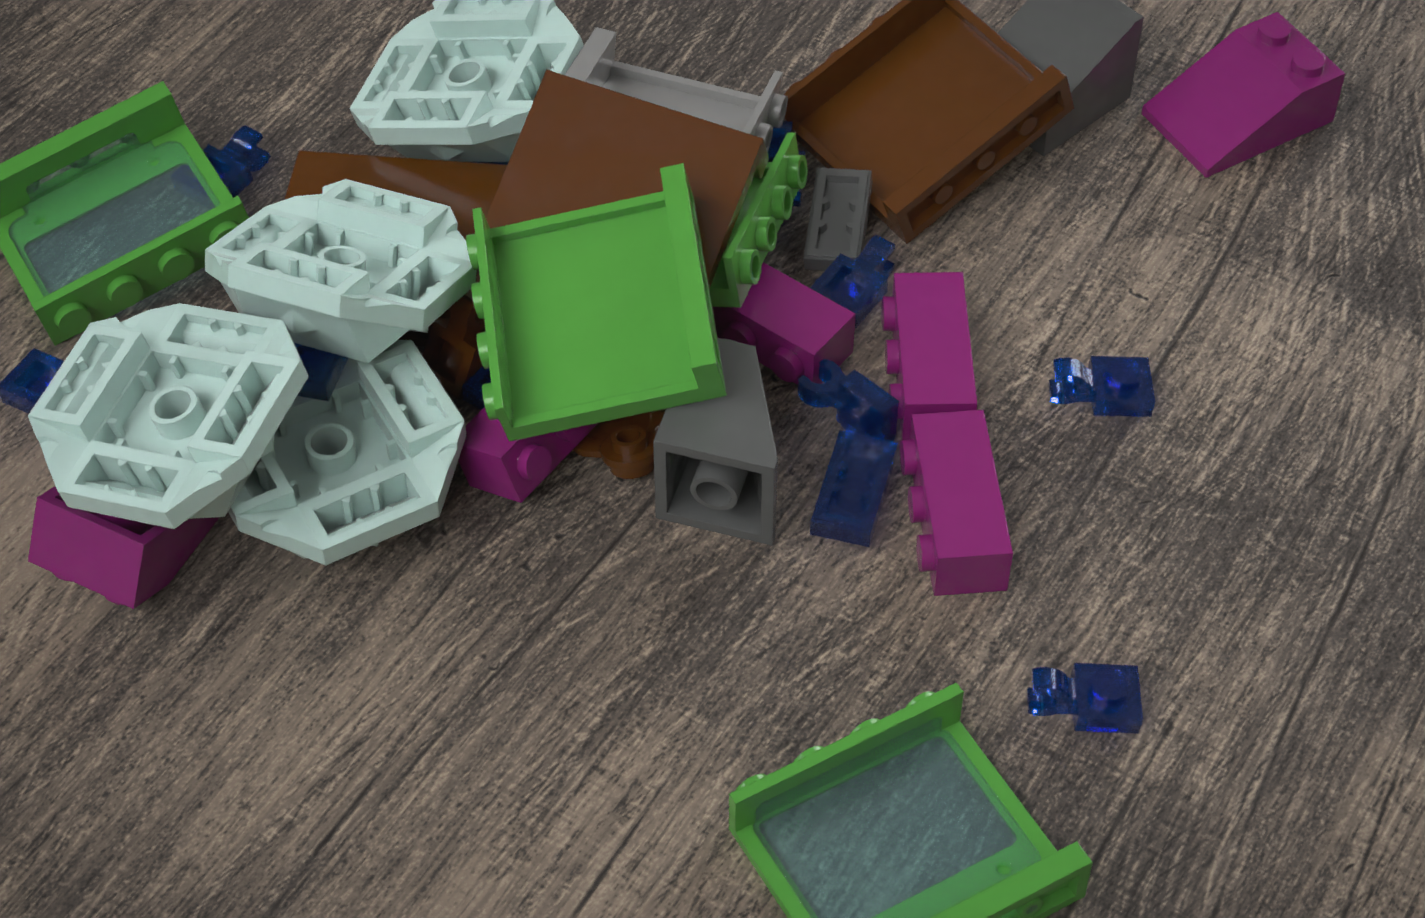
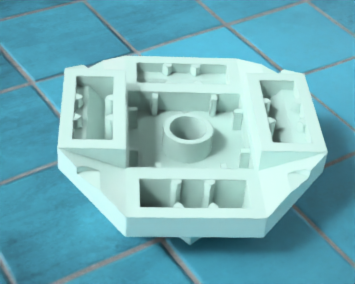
[350,0,584,162]
[205,179,476,363]
[28,303,309,529]
[228,340,466,565]

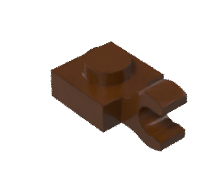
[422,294,485,400]

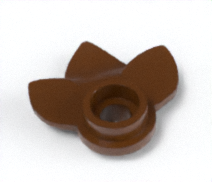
[573,410,666,479]

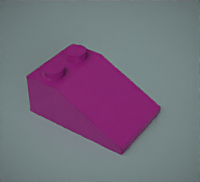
[1141,12,1346,178]
[28,486,220,609]

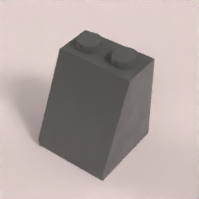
[998,0,1144,157]
[653,338,778,545]

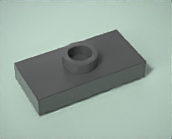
[803,168,873,273]

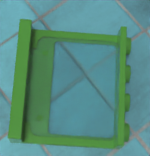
[0,81,249,346]
[729,682,1093,918]

